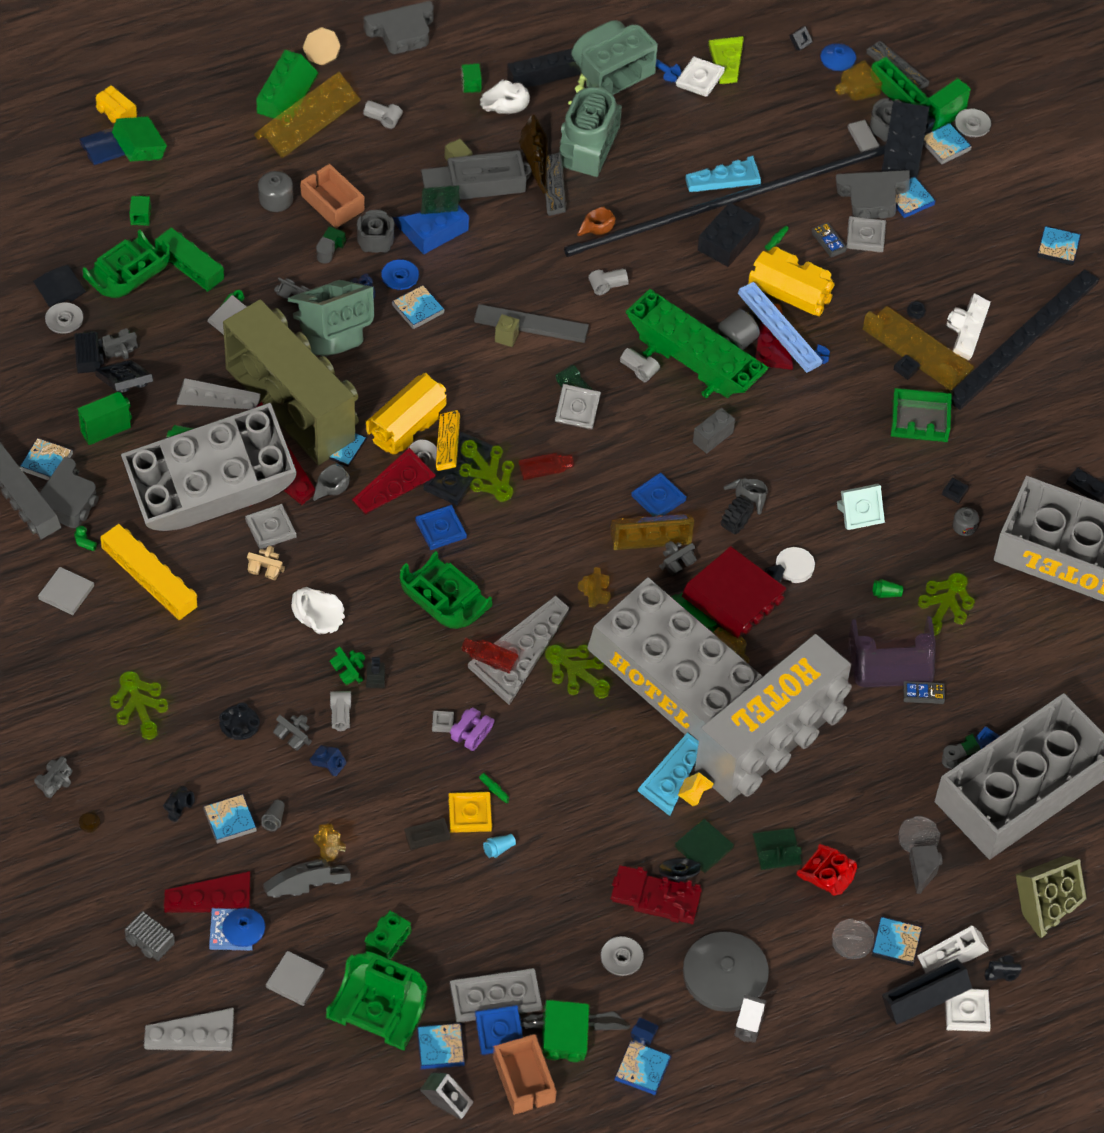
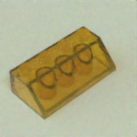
[611,514,694,550]

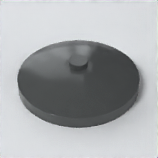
[683,932,769,1012]

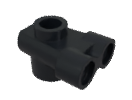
[163,786,195,822]
[985,955,1022,981]

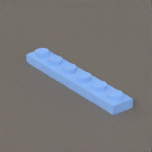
[738,282,823,373]

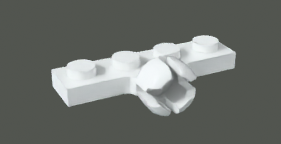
[946,293,990,360]

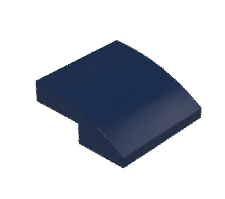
[79,127,125,165]

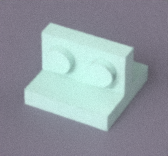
[837,484,885,530]

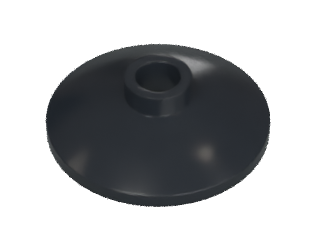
[659,858,701,882]

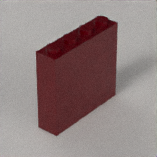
[682,546,786,639]

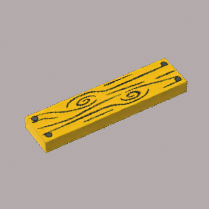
[436,410,460,471]

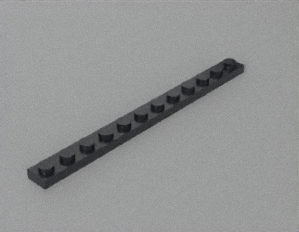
[949,269,1099,410]

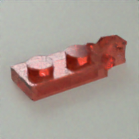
[519,453,574,480]
[462,638,519,674]

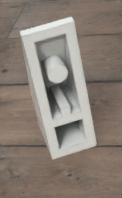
[918,925,989,973]

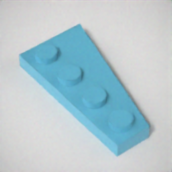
[686,156,761,192]
[638,733,699,816]

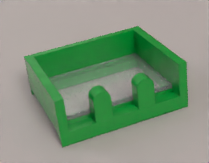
[890,388,951,442]

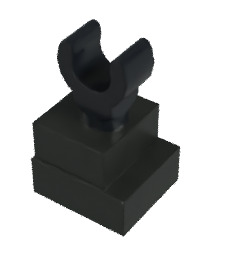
[366,657,385,688]

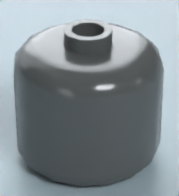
[258,171,294,212]
[718,309,760,350]

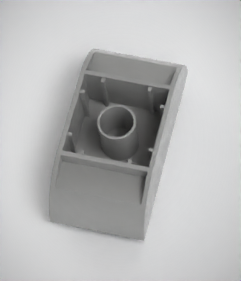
[121,403,296,531]

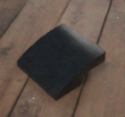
[33,265,86,308]

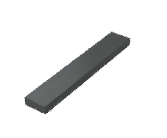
[474,304,589,343]

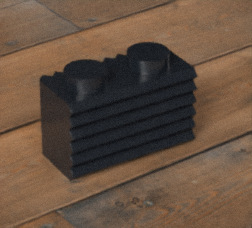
[74,331,104,373]

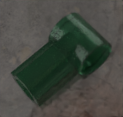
[555,365,592,390]

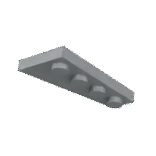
[177,378,260,409]
[144,1008,234,1051]

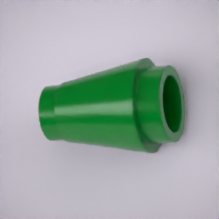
[872,579,903,598]

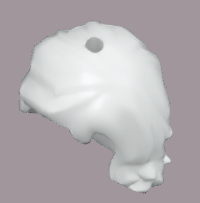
[480,80,530,114]
[291,587,345,634]

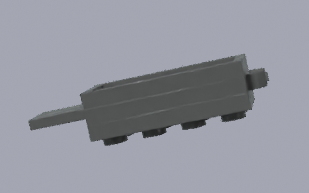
[421,150,532,200]

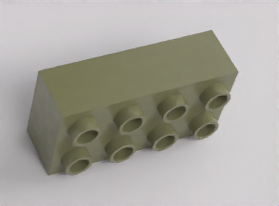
[223,299,359,465]

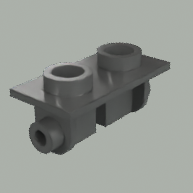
[274,277,310,305]

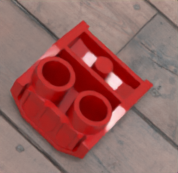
[797,844,857,896]

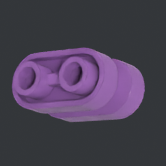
[450,707,494,751]

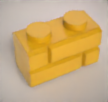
[96,86,137,123]

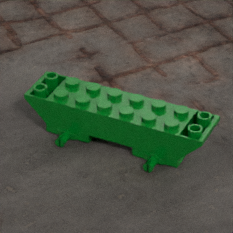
[626,289,768,399]

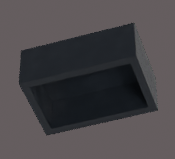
[698,202,760,267]

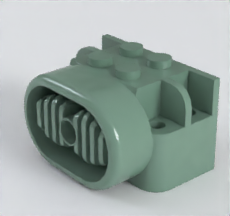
[572,20,658,95]
[560,87,622,177]
[288,280,374,356]

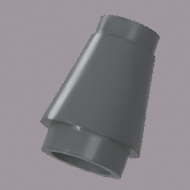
[261,800,285,831]

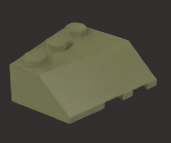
[1016,856,1086,938]

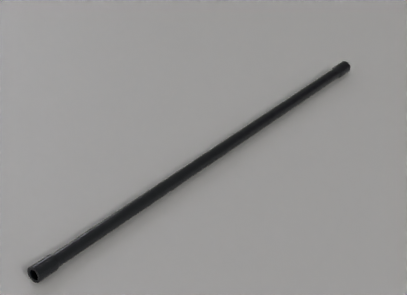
[564,145,886,257]

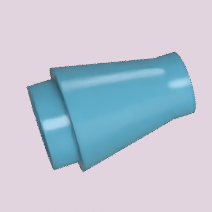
[483,834,516,858]

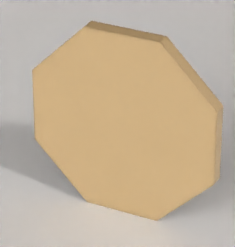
[303,27,341,66]

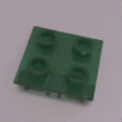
[421,185,461,214]
[753,828,802,870]

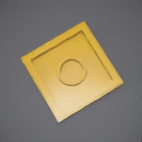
[449,792,492,832]

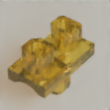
[578,567,610,608]
[313,824,346,861]

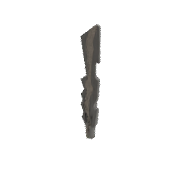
[520,1011,630,1030]

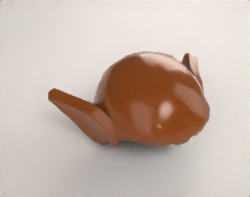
[577,207,616,236]

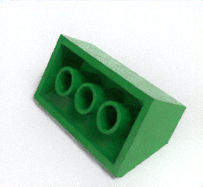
[256,50,318,123]

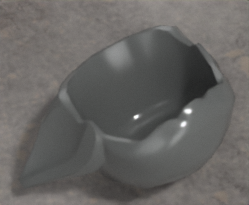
[313,463,350,501]
[724,478,768,515]

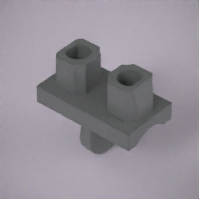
[102,328,138,360]
[659,541,697,576]
[273,715,312,751]
[34,757,73,798]

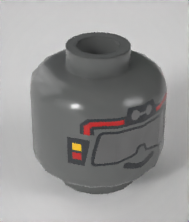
[952,507,979,536]

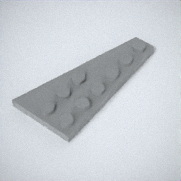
[468,596,569,705]

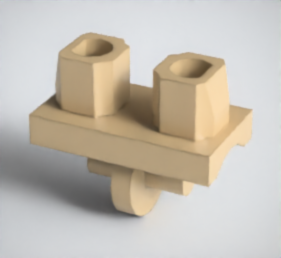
[247,545,285,580]

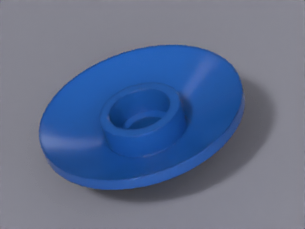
[821,43,856,71]
[382,260,419,290]
[222,908,265,947]

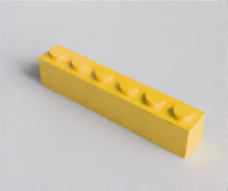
[101,524,197,620]

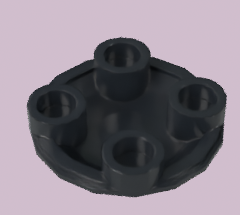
[219,703,260,740]

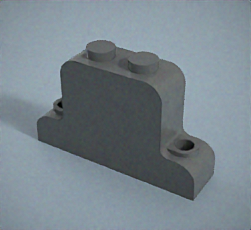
[364,1,433,54]
[836,170,910,219]
[27,456,99,528]

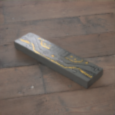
[867,41,929,90]
[546,153,566,216]

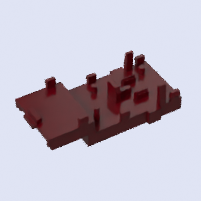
[611,865,702,924]

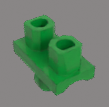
[329,646,365,685]

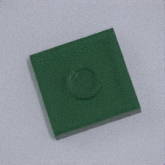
[675,819,734,873]

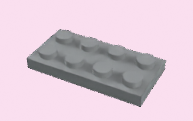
[450,969,542,1023]

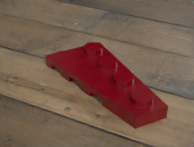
[756,304,793,370]
[352,448,436,515]
[164,871,251,913]

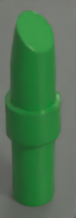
[765,226,788,251]
[479,773,509,804]

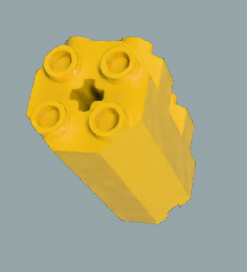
[748,247,835,317]
[366,373,446,454]

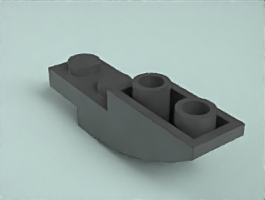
[263,859,351,897]

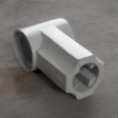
[364,101,403,129]
[588,269,628,295]
[620,348,660,382]
[330,691,351,731]

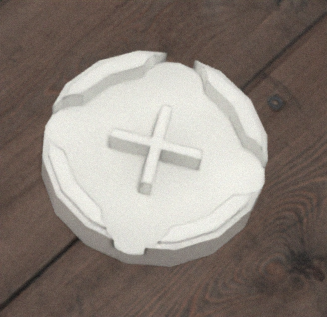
[776,547,815,583]

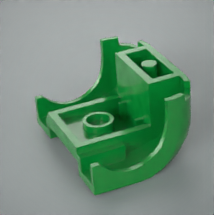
[83,230,170,298]
[400,551,492,629]
[326,951,427,1051]

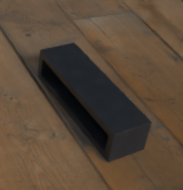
[507,48,580,88]
[882,959,972,1025]

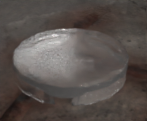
[898,816,940,853]
[832,919,874,959]

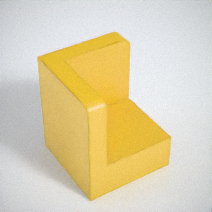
[678,773,713,806]

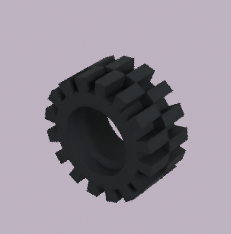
[721,496,754,534]

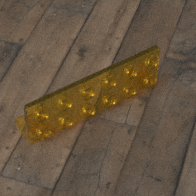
[254,72,360,158]
[863,306,974,390]

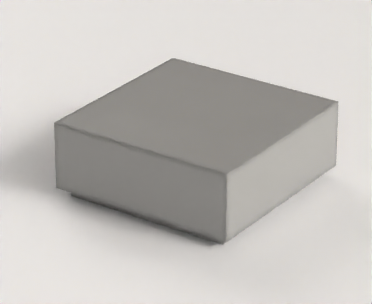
[432,711,454,733]

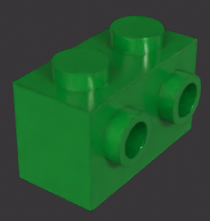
[365,911,411,960]

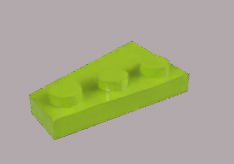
[709,37,743,84]

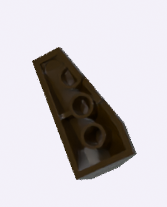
[519,115,548,194]

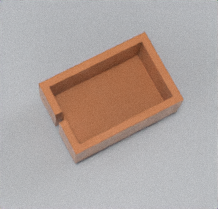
[301,164,364,228]
[493,1034,556,1114]

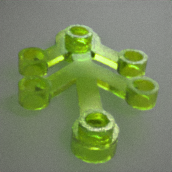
[459,440,514,502]
[918,573,975,635]
[545,645,610,698]
[110,671,168,739]

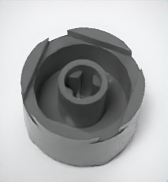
[870,98,901,142]
[357,210,394,253]

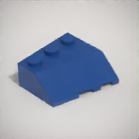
[392,204,469,255]

